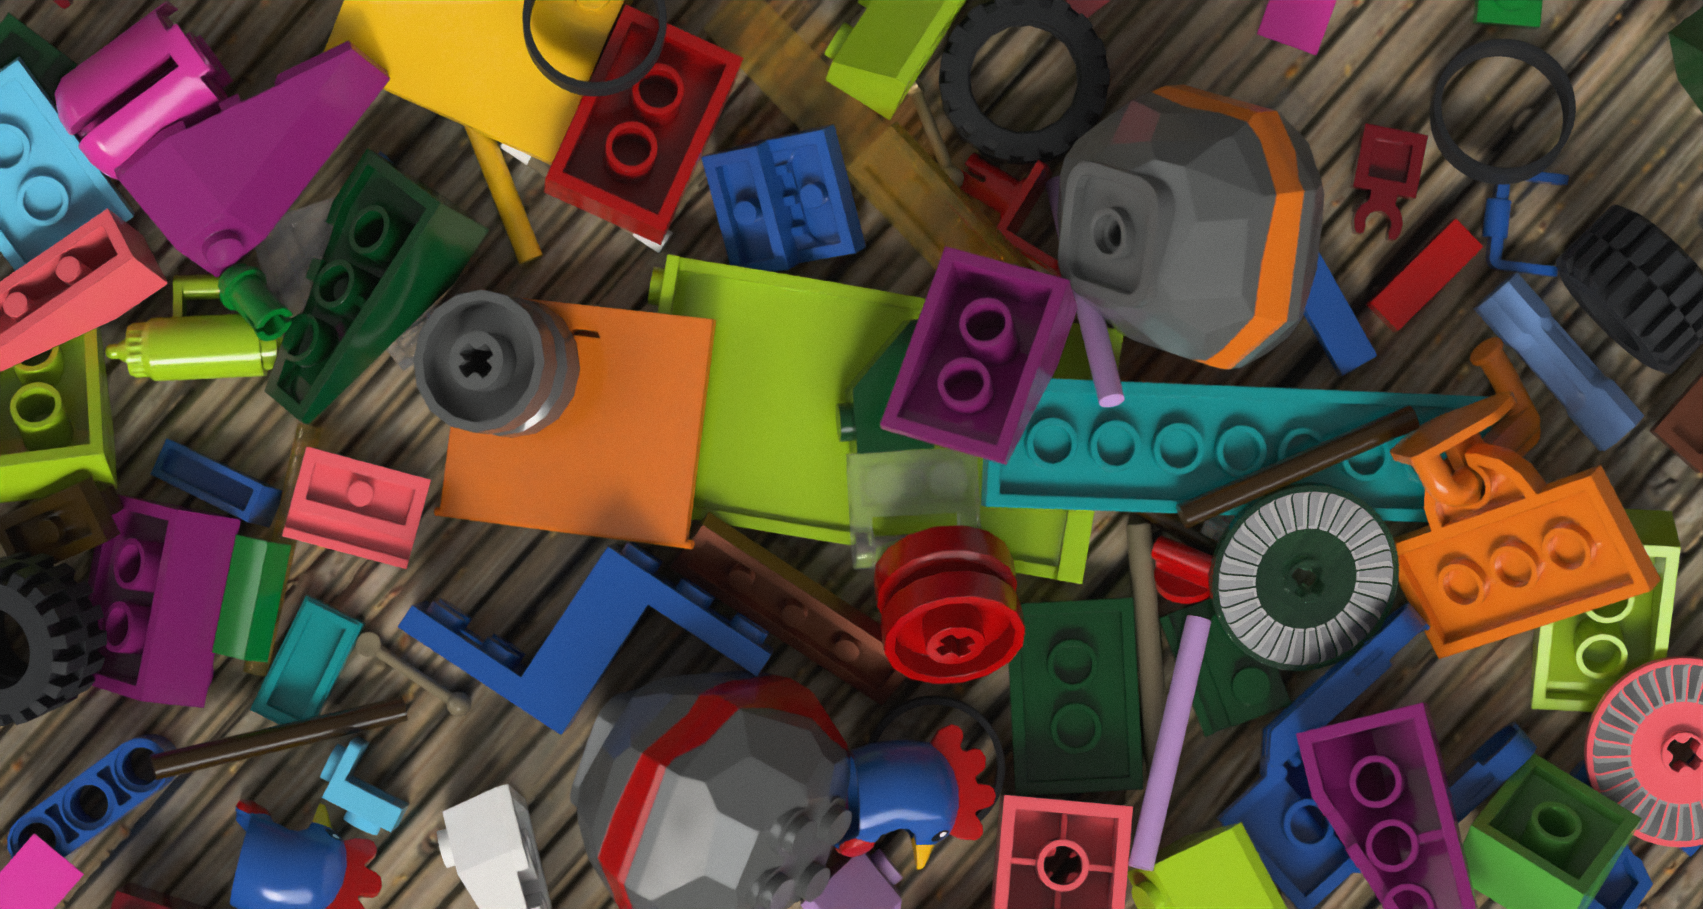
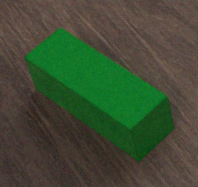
[212,535,291,663]

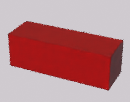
[1366,218,1484,332]

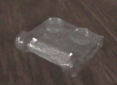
[846,448,982,570]

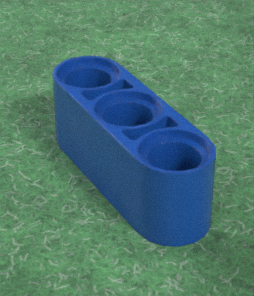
[7,734,176,859]

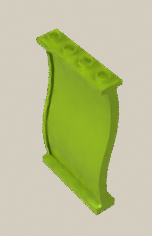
[648,254,1124,584]

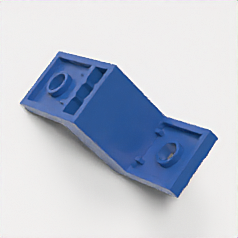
[398,542,774,735]

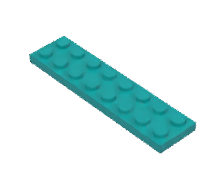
[981,378,1491,522]

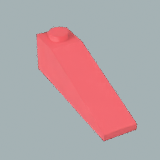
[0,208,168,372]

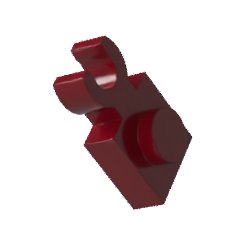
[1350,123,1428,241]

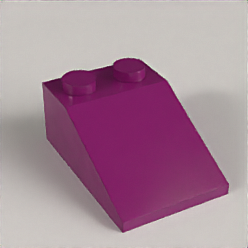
[880,246,1078,465]

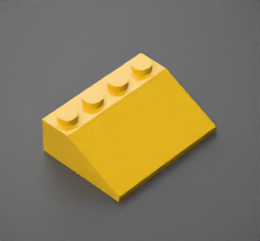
[324,0,633,165]

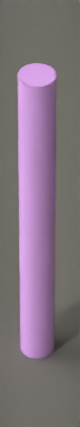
[1045,176,1125,407]
[1128,615,1211,871]

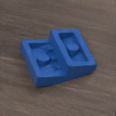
[701,124,866,272]

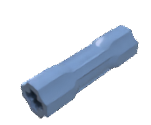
[1473,272,1644,451]

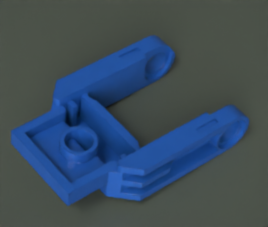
[1216,602,1537,909]

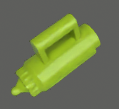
[105,273,283,381]

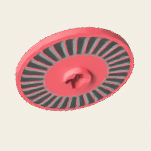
[1584,656,1703,847]

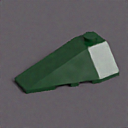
[264,148,489,425]

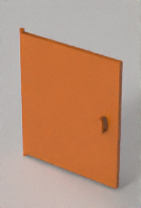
[434,298,716,550]

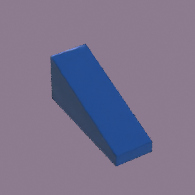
[150,438,286,528]

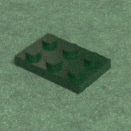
[1008,597,1144,796]

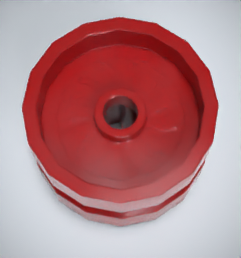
[874,525,1026,684]

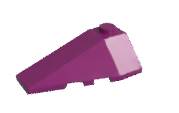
[114,40,390,277]
[1296,702,1478,909]

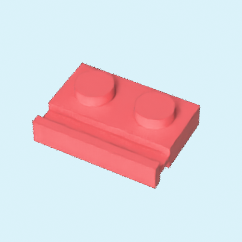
[282,446,431,569]

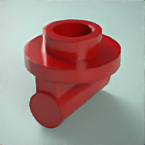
[1151,535,1220,604]

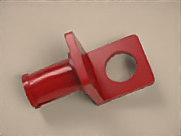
[958,152,1062,278]

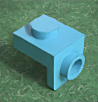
[320,736,409,835]

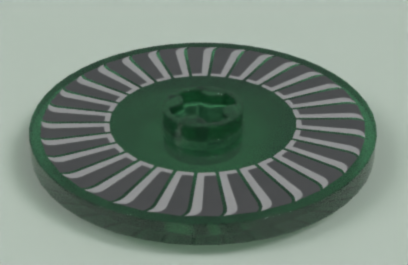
[1209,482,1399,671]

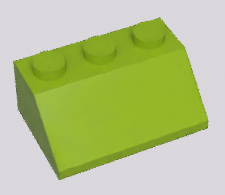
[824,0,967,120]
[1127,822,1287,909]

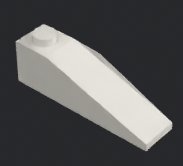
[437,784,552,909]

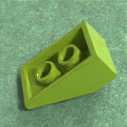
[0,326,117,503]
[1530,509,1681,712]

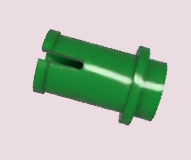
[218,263,292,341]

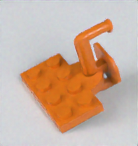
[1381,337,1661,659]

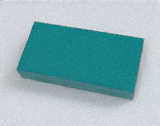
[250,595,365,725]

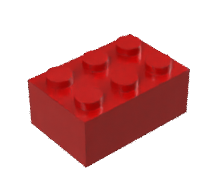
[544,5,744,245]

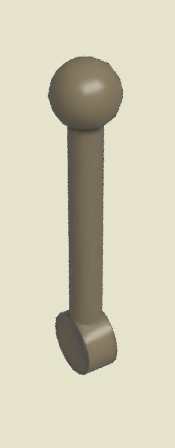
[908,76,964,191]
[356,632,471,717]

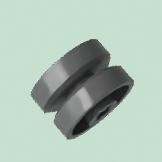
[413,290,580,438]

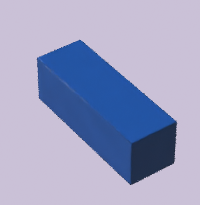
[1303,252,1377,376]

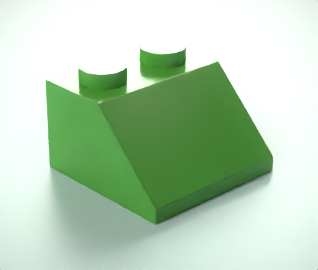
[1463,753,1642,909]

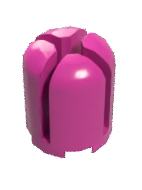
[55,0,244,179]

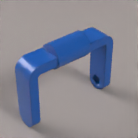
[1482,172,1569,277]

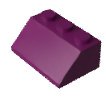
[88,493,241,708]

